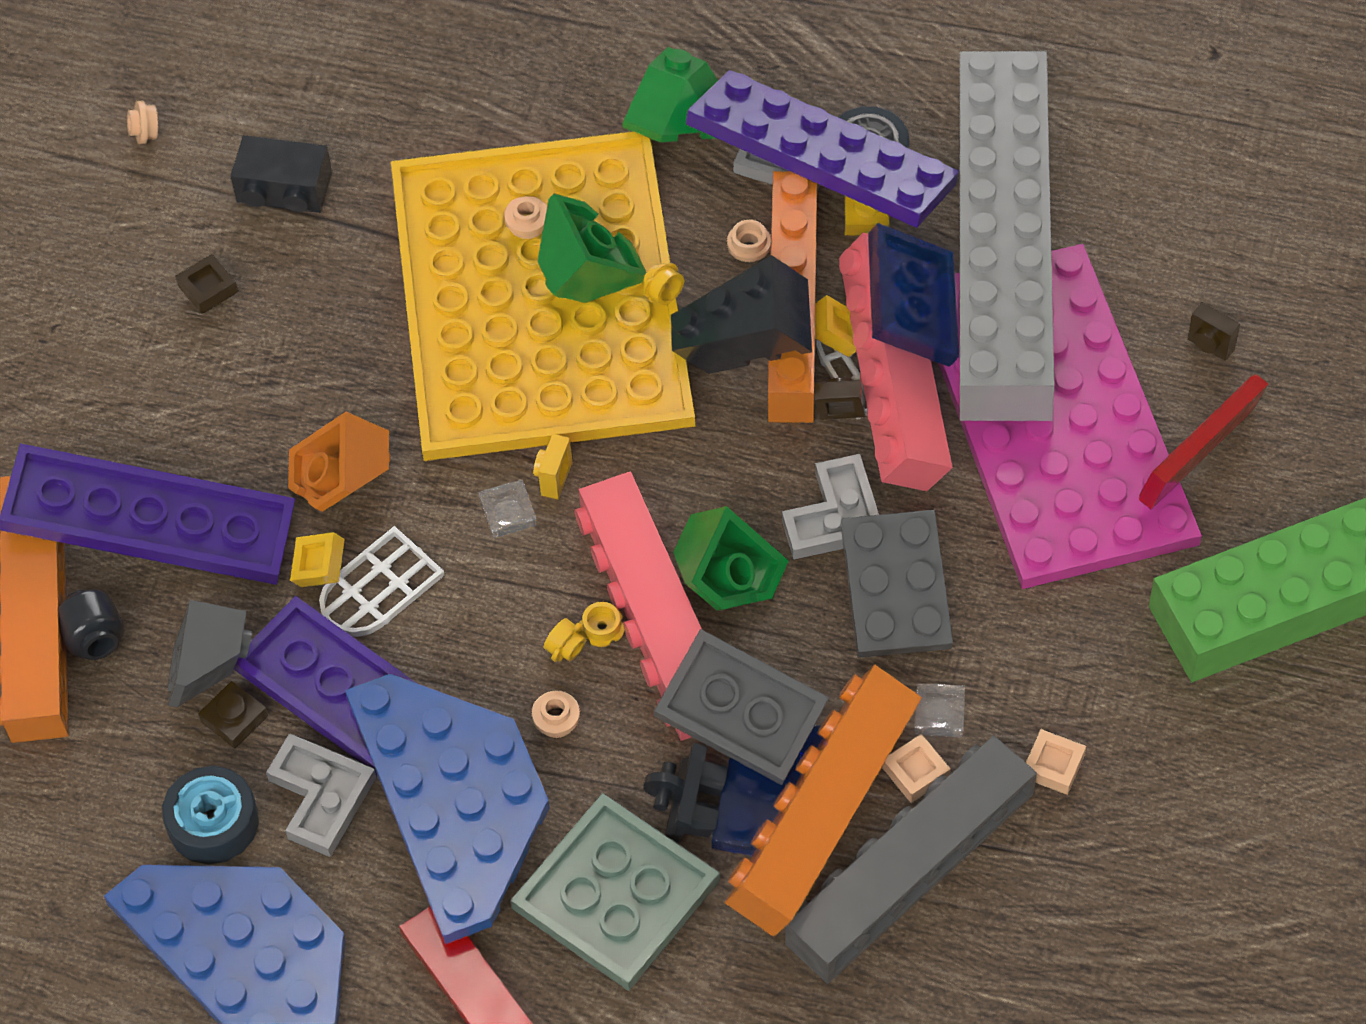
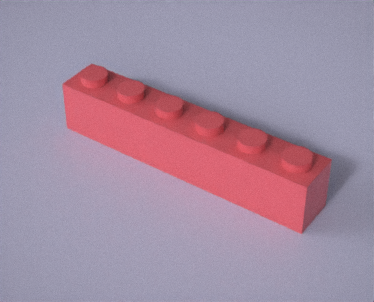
[839,233,953,491]
[574,471,702,741]

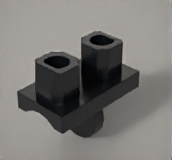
[643,743,728,843]

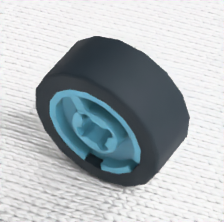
[162,766,259,864]

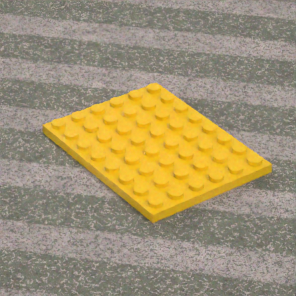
[391,132,695,461]

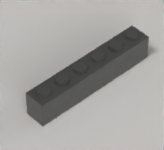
[785,736,1037,984]

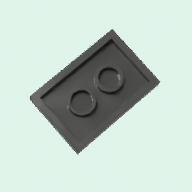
[840,510,953,658]
[653,629,829,785]

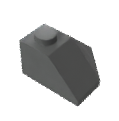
[167,600,252,707]

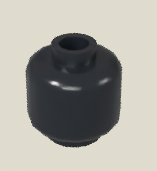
[58,589,124,660]

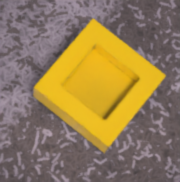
[845,196,889,235]
[815,295,857,357]
[533,434,572,500]
[290,532,345,587]

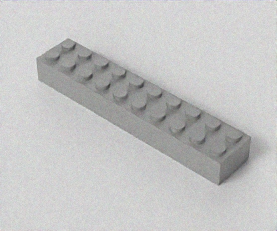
[960,51,1054,421]

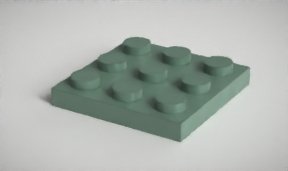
[510,793,720,991]

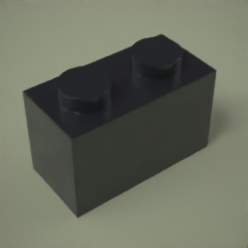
[230,135,332,213]

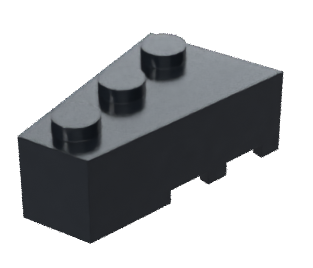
[671,255,812,374]

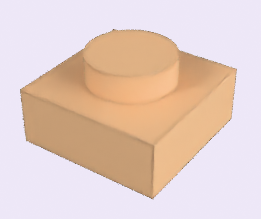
[1026,729,1086,795]
[882,734,951,803]

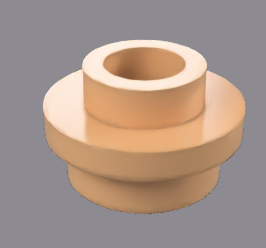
[127,101,158,144]
[504,196,547,239]
[727,219,771,262]
[532,691,580,738]

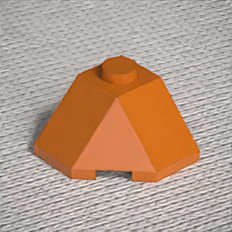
[288,411,390,512]

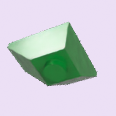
[623,47,718,143]
[537,193,646,303]
[673,506,789,611]

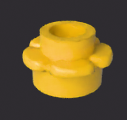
[643,262,684,305]
[580,602,625,647]
[543,618,586,662]

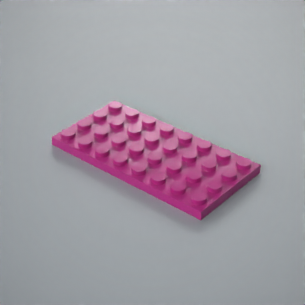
[915,244,1202,589]

